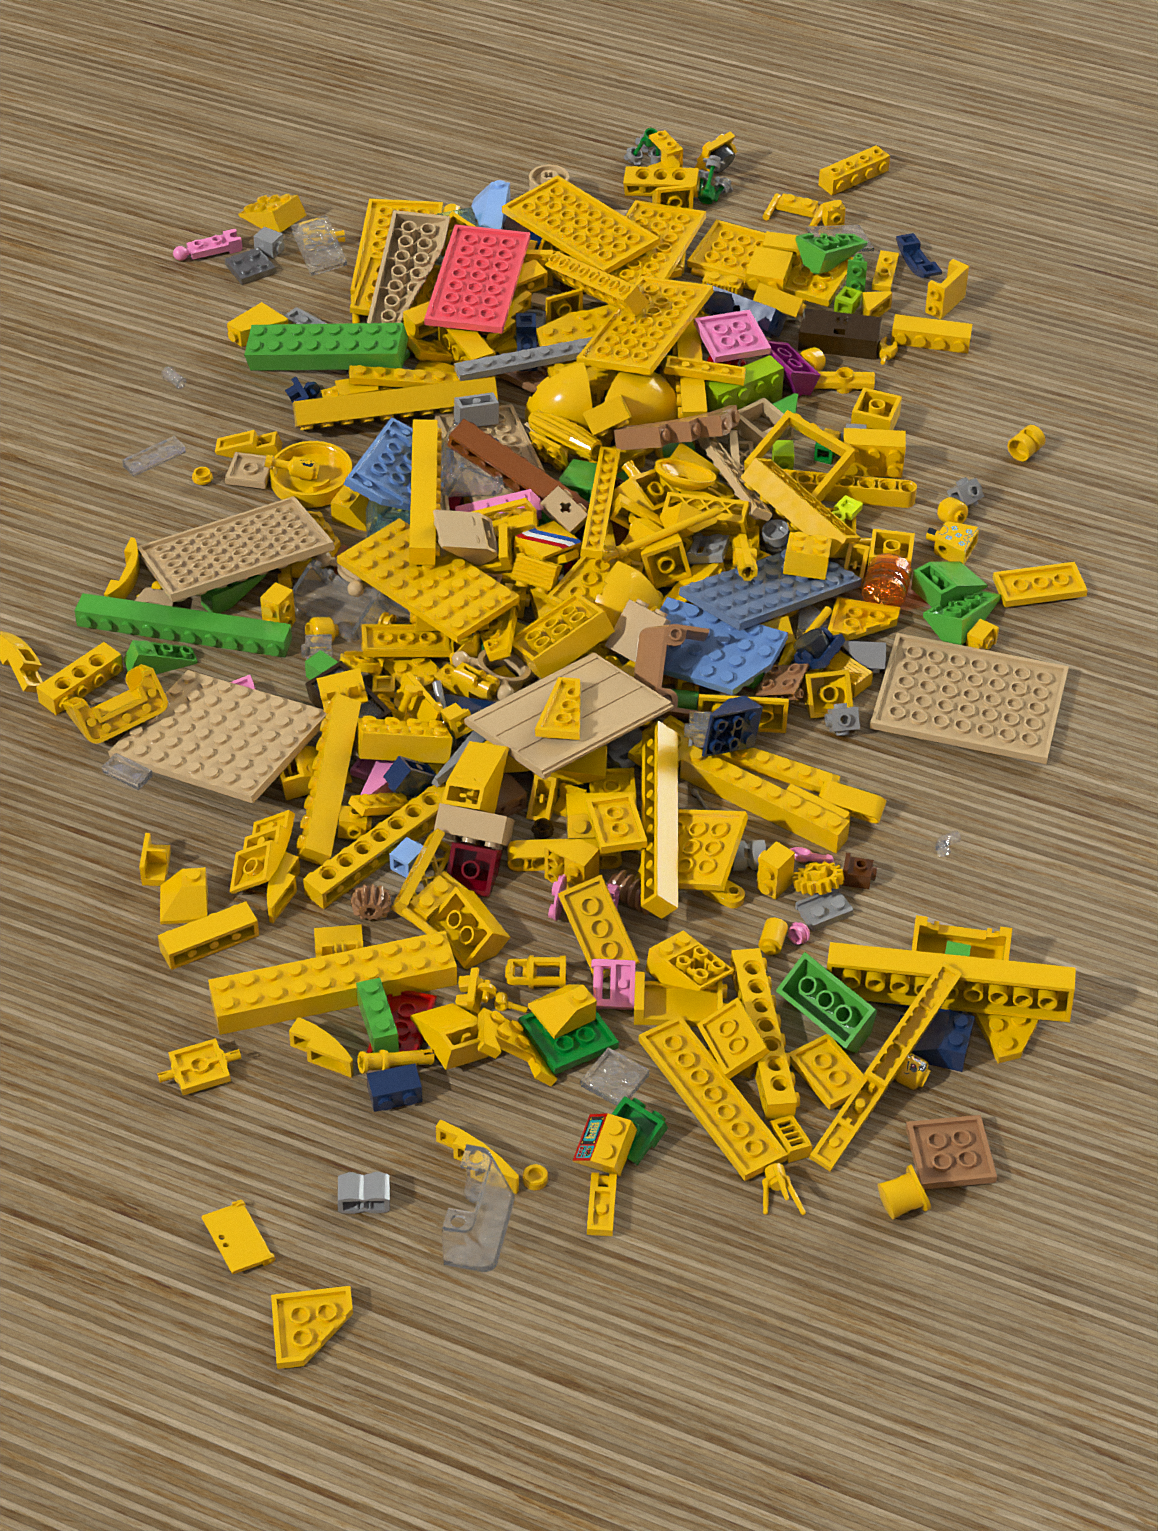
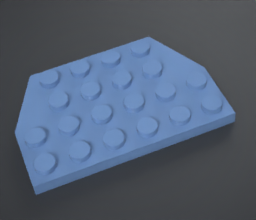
[343,417,456,511]
[660,597,788,695]

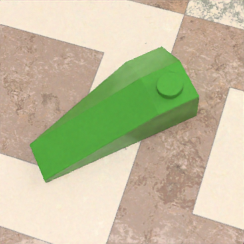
[795,233,868,274]
[923,591,1001,645]

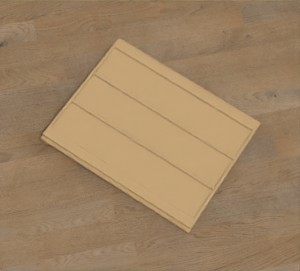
[464,653,674,780]

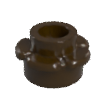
[531,818,554,839]

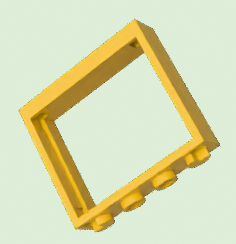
[744,410,855,502]

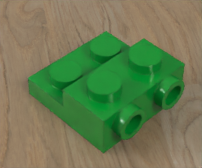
[612,1096,668,1166]

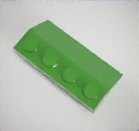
[776,952,877,1053]

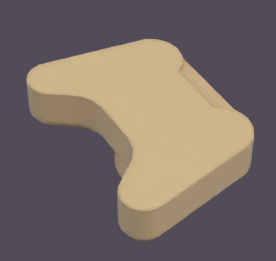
[135,587,174,607]

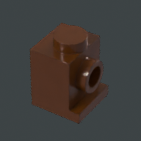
[842,853,877,889]

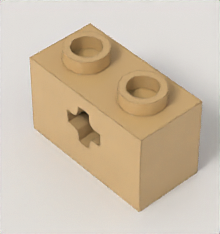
[540,486,588,535]

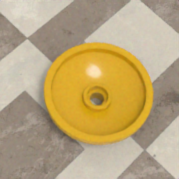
[655,458,716,492]

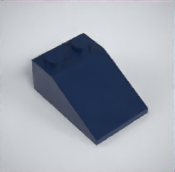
[898,1011,975,1072]

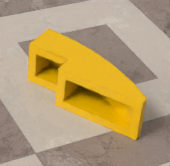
[215,430,283,458]
[267,852,300,923]
[289,1017,354,1078]

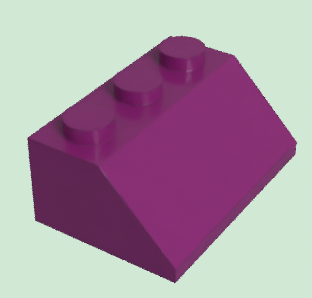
[762,341,821,396]

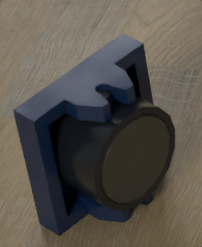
[790,627,846,672]

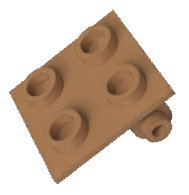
[755,663,809,700]

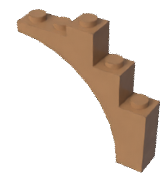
[614,405,740,450]

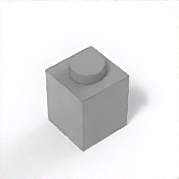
[253,227,284,259]

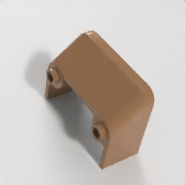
[633,624,709,723]

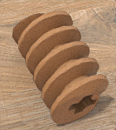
[606,869,650,915]

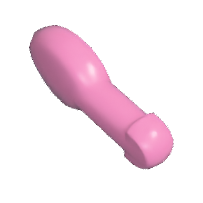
[790,847,834,864]

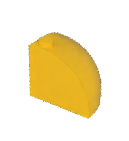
[525,362,592,433]
[605,371,679,429]
[594,561,662,654]

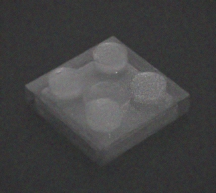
[580,1048,650,1106]

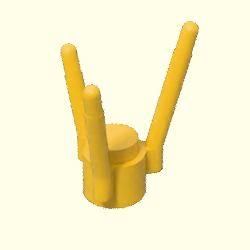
[762,1163,806,1215]

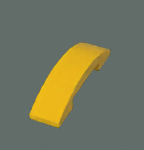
[104,537,140,599]

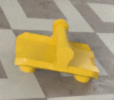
[393,671,443,722]

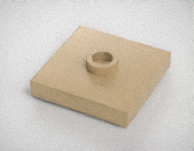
[225,452,274,489]

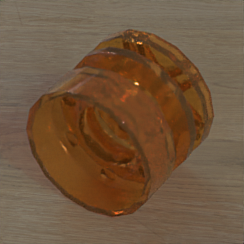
[862,553,912,607]

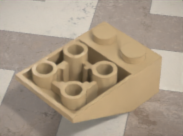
[433,510,499,566]

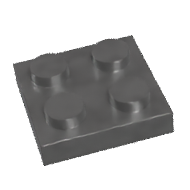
[225,247,276,285]

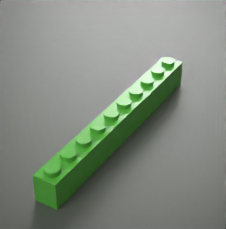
[74,593,292,658]

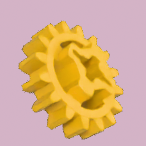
[792,861,844,896]

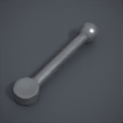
[691,788,710,810]

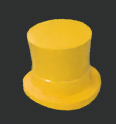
[877,1164,931,1220]

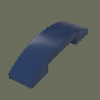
[896,233,942,278]
[516,313,538,371]

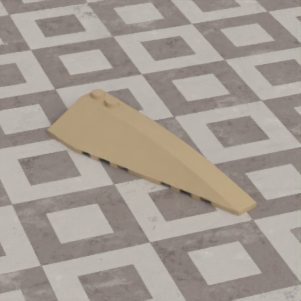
[367,210,450,323]

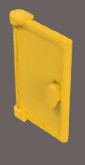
[201,1200,276,1274]

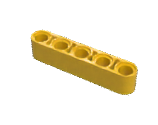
[507,838,622,871]

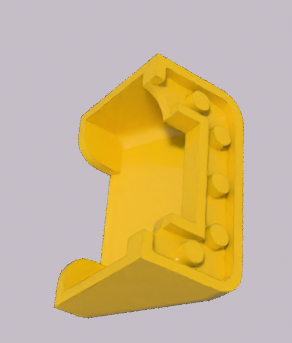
[62,664,168,744]
[911,915,1012,961]

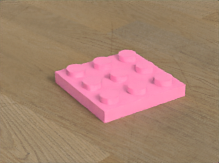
[694,310,771,363]

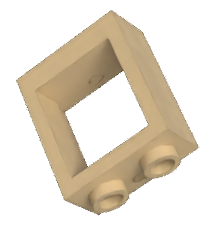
[732,398,794,451]

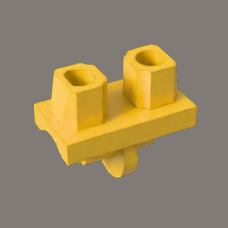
[455,967,497,1017]

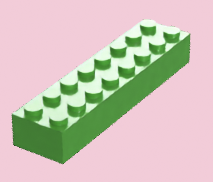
[244,323,409,371]

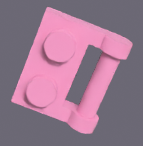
[591,959,636,1010]

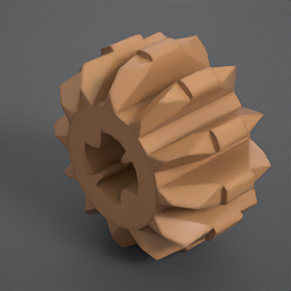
[351,884,391,921]

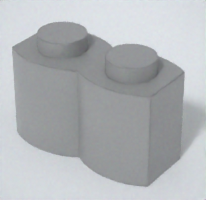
[338,1172,390,1214]

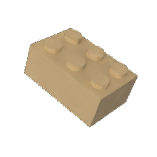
[434,803,515,850]

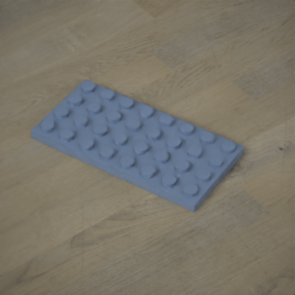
[679,550,862,631]

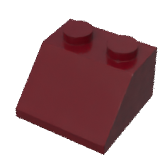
[447,841,503,897]

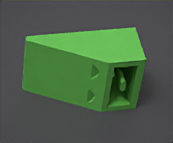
[559,459,597,502]
[911,561,988,607]

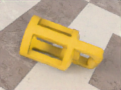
[505,955,566,989]

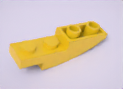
[0,631,43,693]

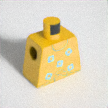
[926,521,979,565]

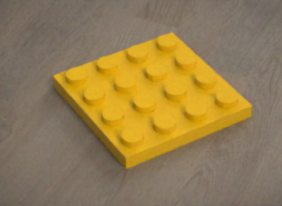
[635,809,748,891]

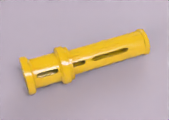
[358,1049,434,1074]

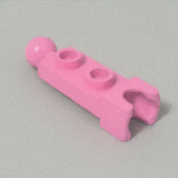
[173,229,242,261]

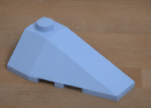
[471,180,511,230]

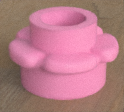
[788,922,810,945]

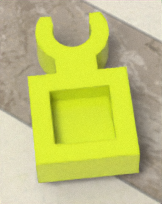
[832,495,863,523]

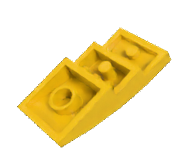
[230,810,295,894]

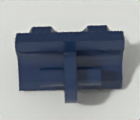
[285,377,320,403]

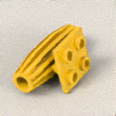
[528,410,602,471]

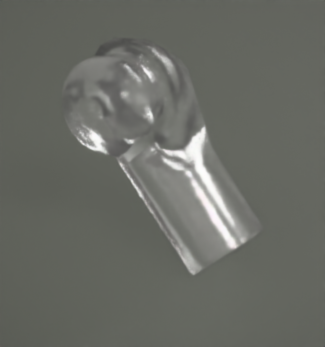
[935,831,961,857]

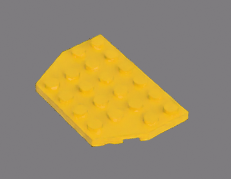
[536,308,620,392]

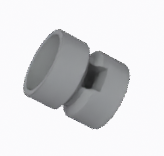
[762,519,790,556]
[732,840,766,871]

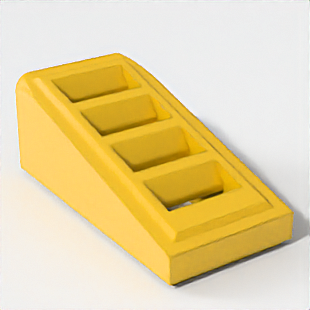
[769,1115,813,1163]

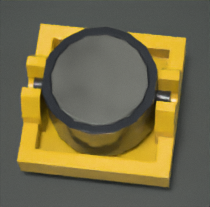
[695,131,738,174]

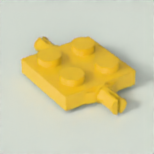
[157,1038,241,1095]

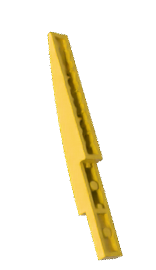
[809,960,963,1172]

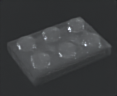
[291,215,347,276]

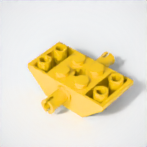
[611,460,681,516]

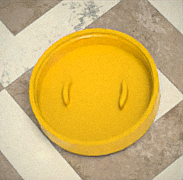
[270,441,353,508]

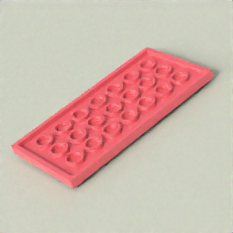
[424,225,530,334]

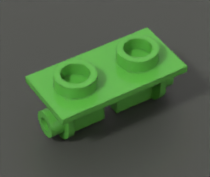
[846,254,868,293]

